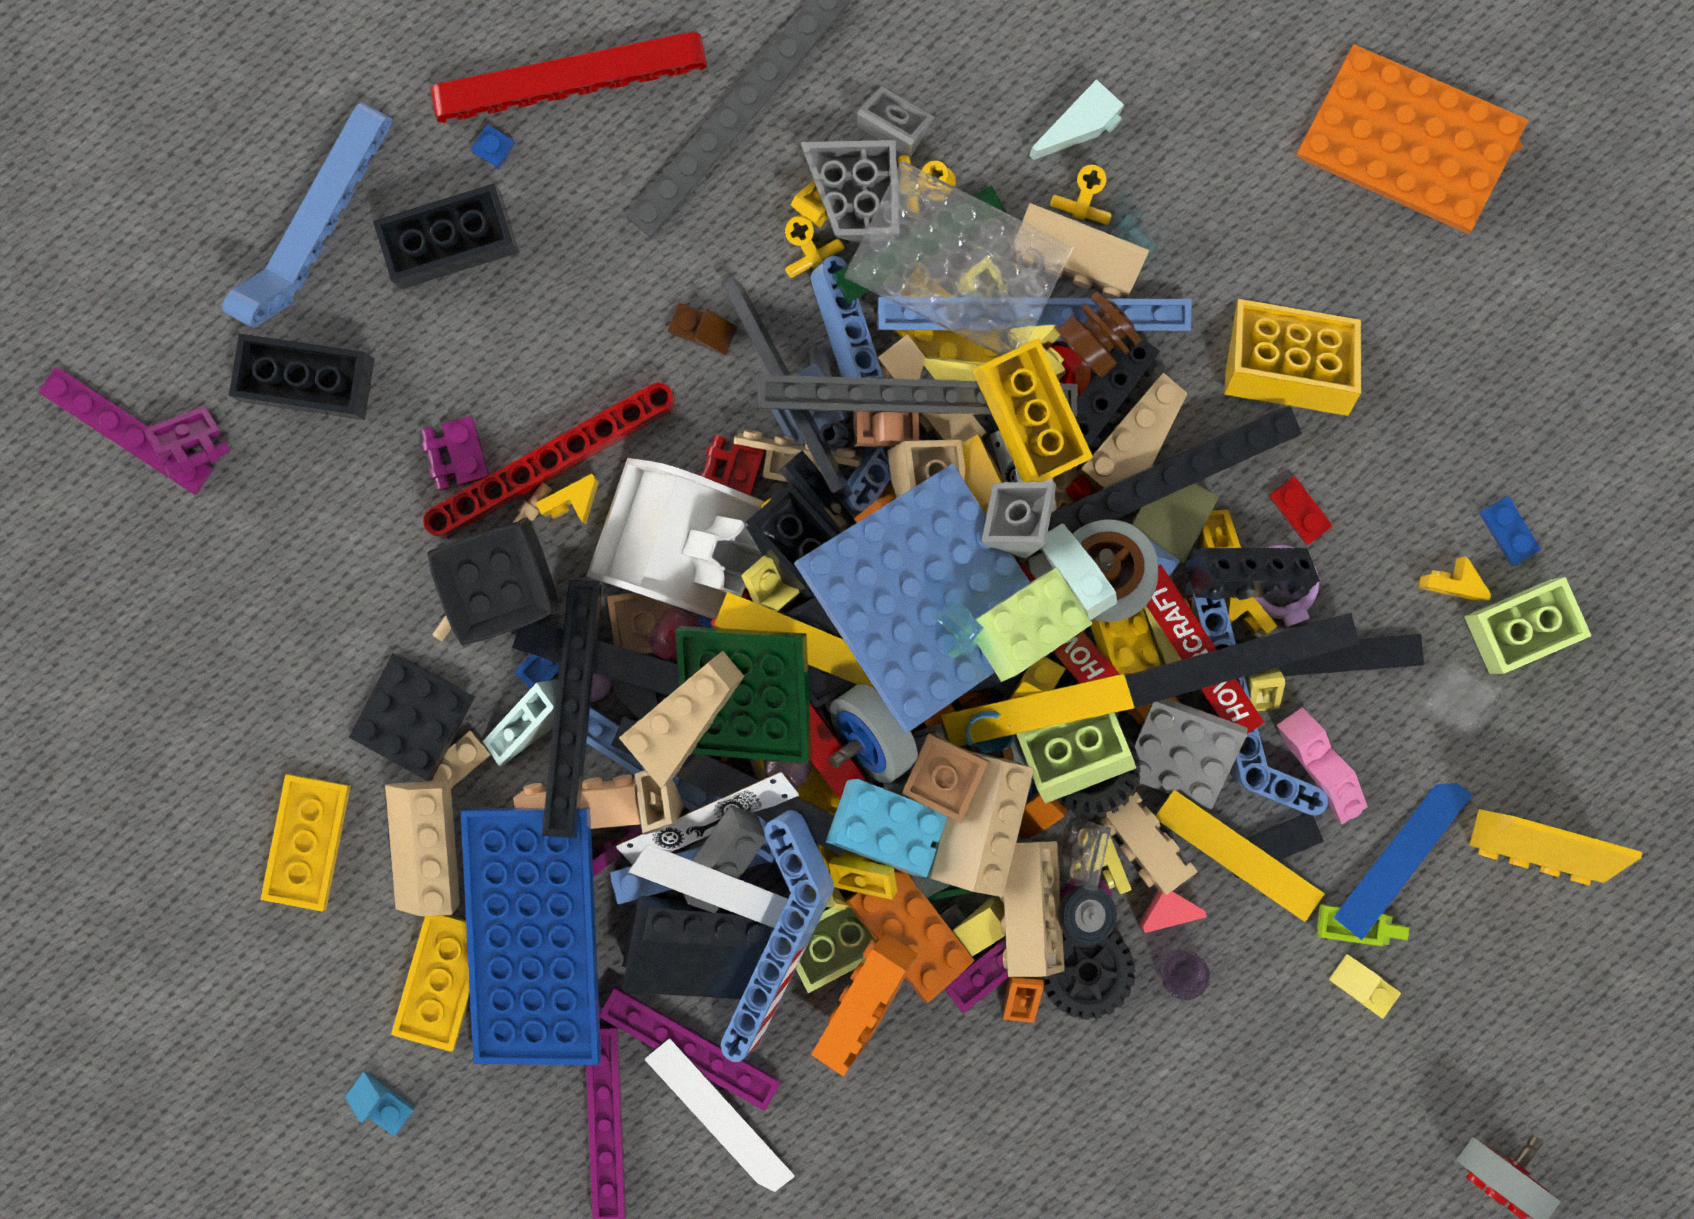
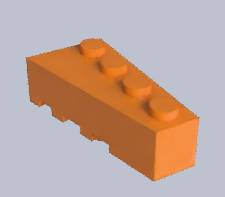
[811,932,919,1077]

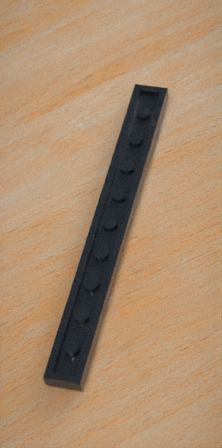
[1014,405,1302,562]

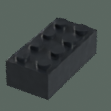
[373,183,520,289]
[229,333,375,420]

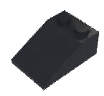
[744,483,837,605]

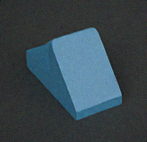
[345,1071,415,1136]

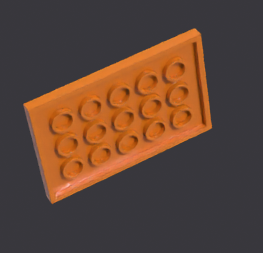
[1296,44,1528,234]

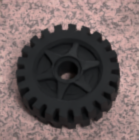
[1056,731,1141,818]
[1041,931,1136,1020]

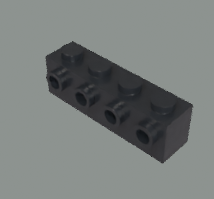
[1075,337,1160,453]
[1185,548,1320,600]

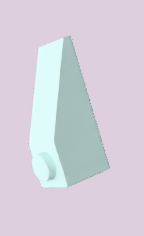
[1029,79,1124,160]
[1040,523,1117,620]
[482,679,558,766]

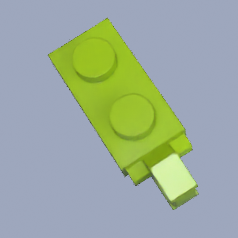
[1316,904,1409,946]

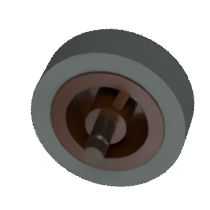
[1072,520,1158,622]

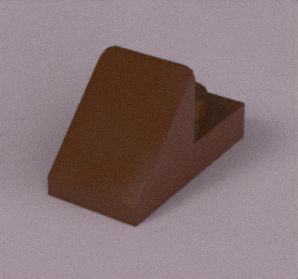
[668,302,738,356]

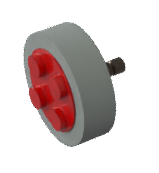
[1456,1134,1561,1219]

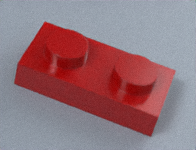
[1268,476,1333,545]

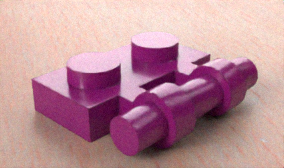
[144,406,230,477]
[421,416,489,491]

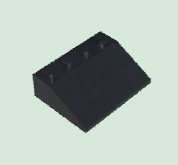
[622,896,771,999]

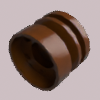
[1056,292,1142,379]

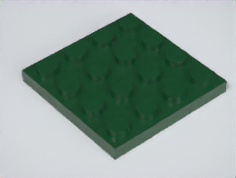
[676,626,812,763]

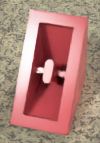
[1138,890,1207,933]

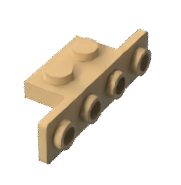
[734,430,862,482]

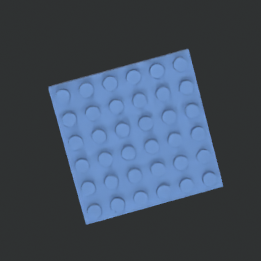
[794,463,1030,733]

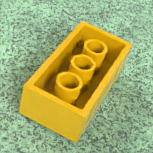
[972,338,1093,482]

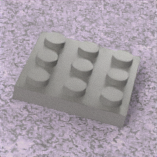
[1134,699,1248,809]

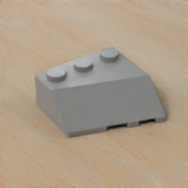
[800,140,899,245]

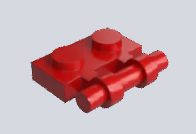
[699,435,765,496]

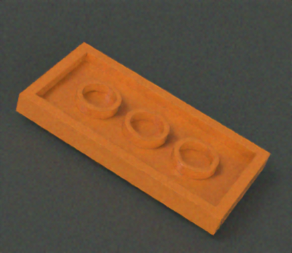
[846,868,975,1003]

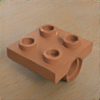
[853,412,919,447]

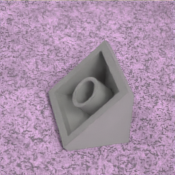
[857,86,935,158]
[981,482,1056,559]

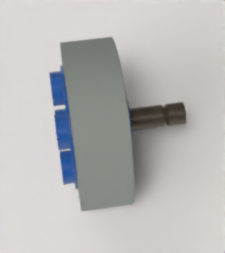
[829,684,918,784]

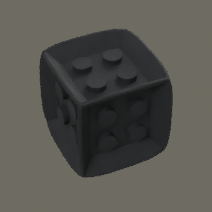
[427,518,560,646]

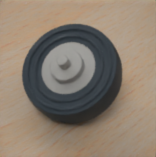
[1058,885,1117,945]

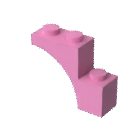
[1276,707,1368,824]

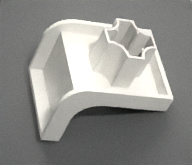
[587,458,764,619]

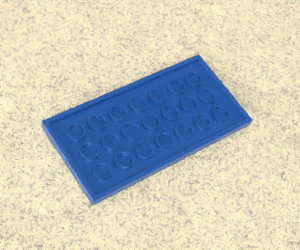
[461,808,601,1065]

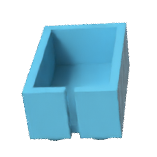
[826,779,948,877]

